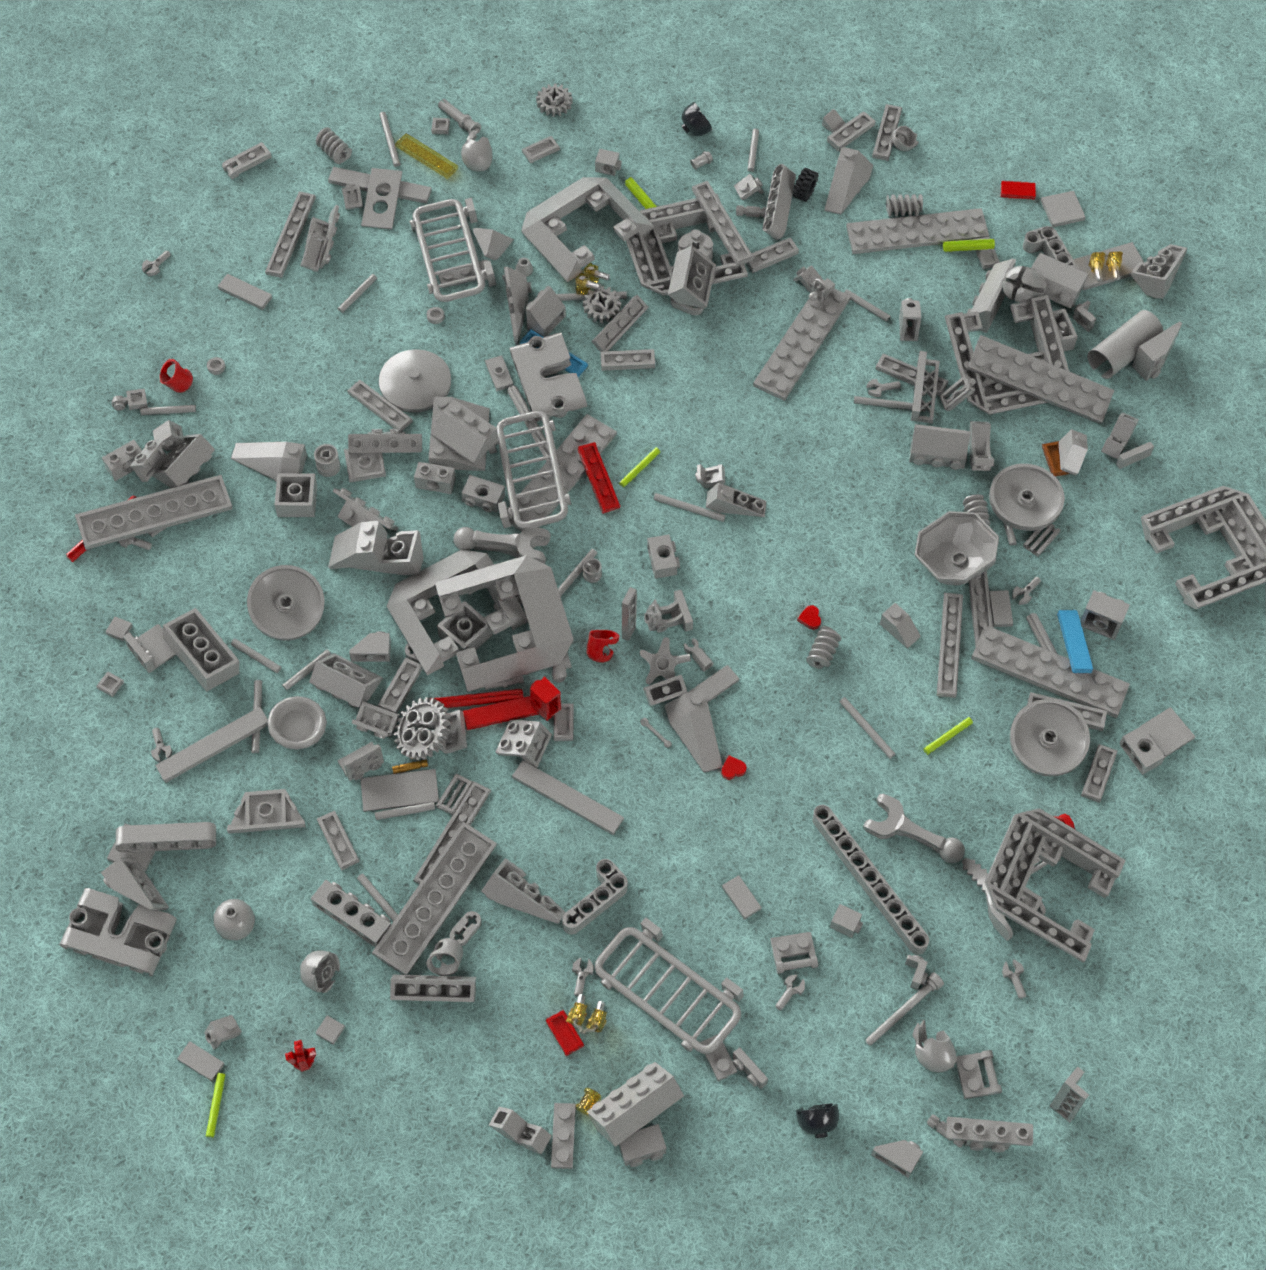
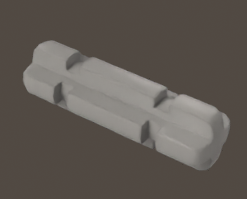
[736,205,766,218]
[927,1114,965,1147]

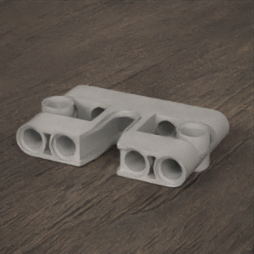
[509,332,587,422]
[59,888,177,976]

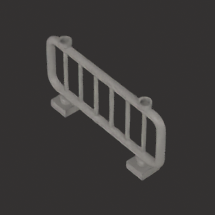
[410,198,496,302]
[489,411,571,529]
[595,917,744,1054]

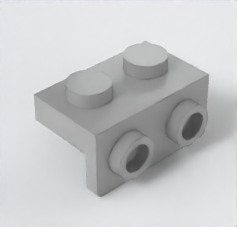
[130,440,168,482]
[352,701,400,739]
[438,710,467,754]

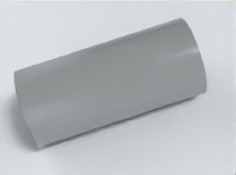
[1087,310,1163,379]

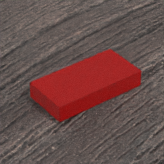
[1001,181,1036,200]
[545,1010,584,1056]

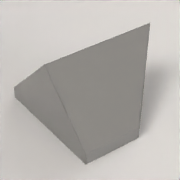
[473,228,514,260]

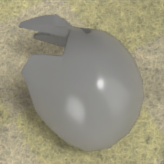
[461,129,492,172]
[912,1020,957,1073]

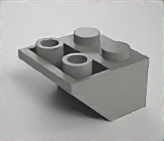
[526,286,566,337]

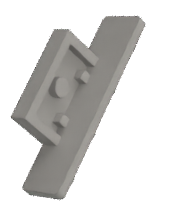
[305,205,340,269]
[348,429,422,453]
[333,488,399,531]
[946,1117,1033,1153]

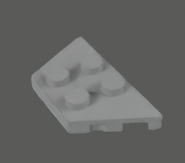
[227,789,306,834]

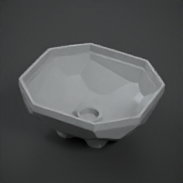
[915,511,999,586]

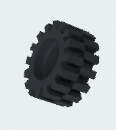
[793,168,819,202]

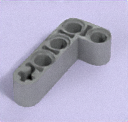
[1023,226,1078,269]
[562,859,628,935]

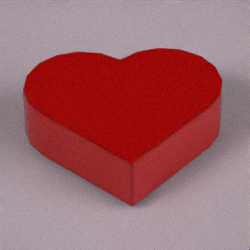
[797,605,821,630]
[721,755,747,780]

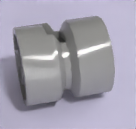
[314,444,341,477]

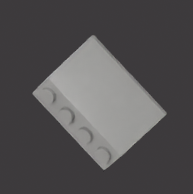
[429,397,490,471]

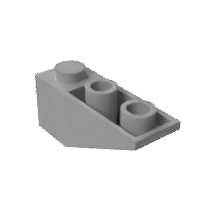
[706,482,766,517]

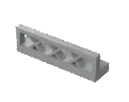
[911,351,940,424]
[1050,1067,1089,1123]

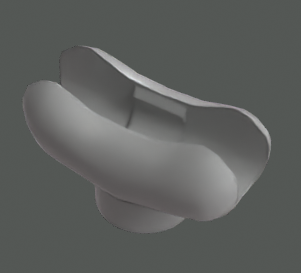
[552,653,572,683]

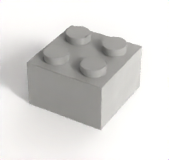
[275,473,317,517]
[1080,590,1130,640]
[437,601,493,651]

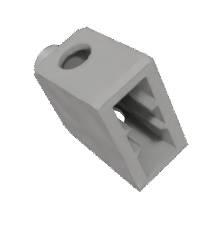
[899,298,921,341]

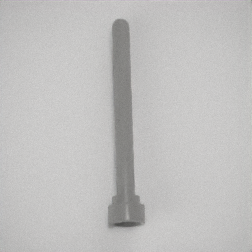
[866,972,944,1045]

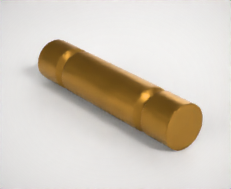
[392,759,428,774]

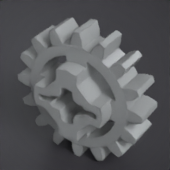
[536,84,573,117]
[583,286,621,323]

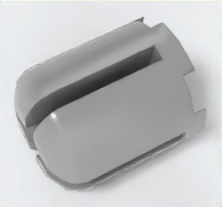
[1002,266,1047,302]

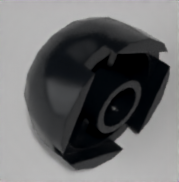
[681,102,712,137]
[796,1103,839,1138]

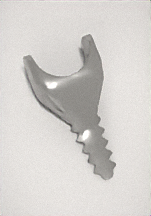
[962,858,1046,941]

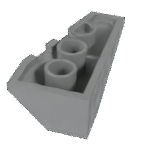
[1131,244,1187,299]
[504,267,532,345]
[665,689,722,772]
[481,858,566,924]

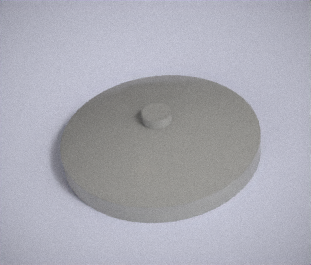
[379,350,451,412]
[989,464,1065,531]
[247,565,325,641]
[1010,699,1090,777]

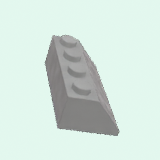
[967,259,1016,333]

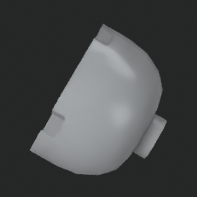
[214,899,255,940]
[300,950,340,993]

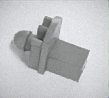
[809,278,835,302]

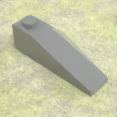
[824,147,873,215]
[231,442,307,482]
[350,530,424,575]

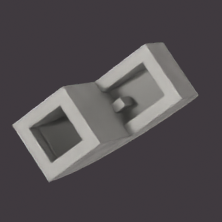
[1101,412,1139,459]
[489,1106,552,1154]

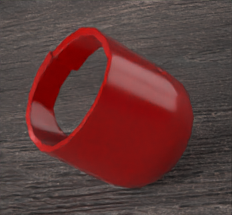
[160,359,193,393]
[586,630,619,663]

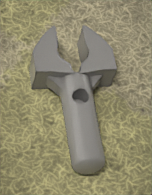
[142,251,171,276]
[866,379,901,397]
[118,537,152,550]
[1012,577,1041,605]
[151,728,172,763]
[572,958,594,997]
[1002,959,1026,999]
[775,975,805,1010]

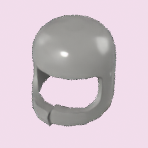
[426,938,463,976]

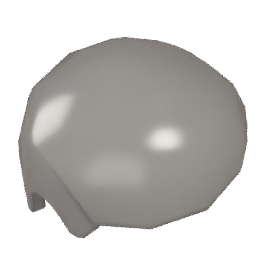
[892,126,919,151]

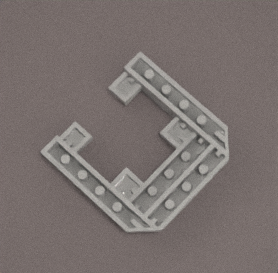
[521,177,654,282]
[625,194,748,296]
[945,295,1069,415]
[1141,486,1266,609]
[387,549,528,675]
[435,555,574,692]
[985,808,1126,962]

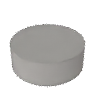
[427,307,445,324]
[207,357,226,375]

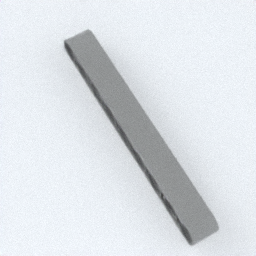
[812,805,929,955]

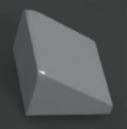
[822,109,846,133]

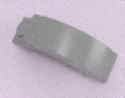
[969,421,994,471]

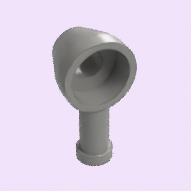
[502,258,533,281]

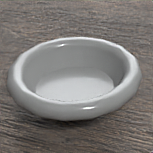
[267,696,327,750]

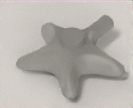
[640,637,691,685]

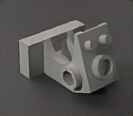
[644,590,693,632]

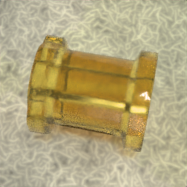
[575,1088,602,1116]

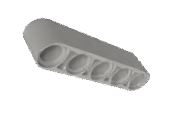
[763,164,796,240]
[115,822,216,853]

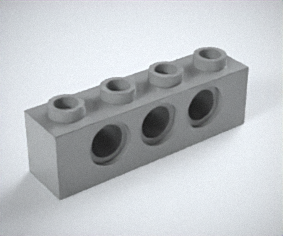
[311,880,391,947]
[390,975,476,1002]

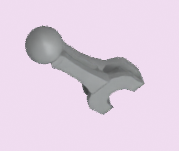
[453,527,551,564]
[863,794,965,863]

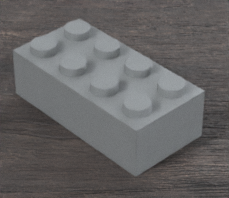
[163,608,239,692]
[587,1062,684,1147]

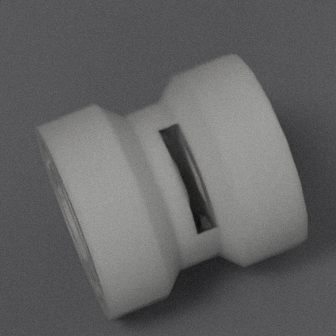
[583,558,602,583]

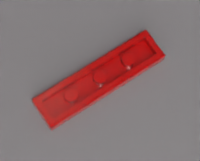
[577,442,621,514]
[463,696,540,730]

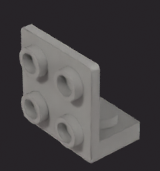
[123,624,176,673]
[496,720,552,768]
[337,742,384,781]

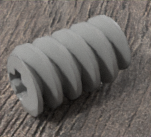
[316,127,352,164]
[886,194,923,217]
[963,494,991,528]
[806,626,842,669]

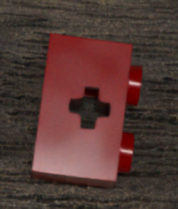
[530,676,561,721]

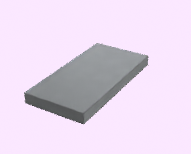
[1073,242,1144,290]

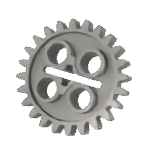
[393,697,452,761]

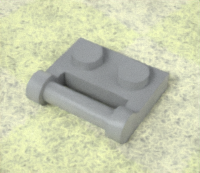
[770,932,818,974]
[956,1050,1002,1099]

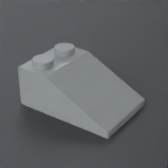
[1132,321,1182,381]
[328,520,388,569]
[101,858,169,910]

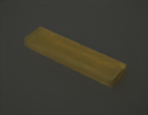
[395,133,458,180]

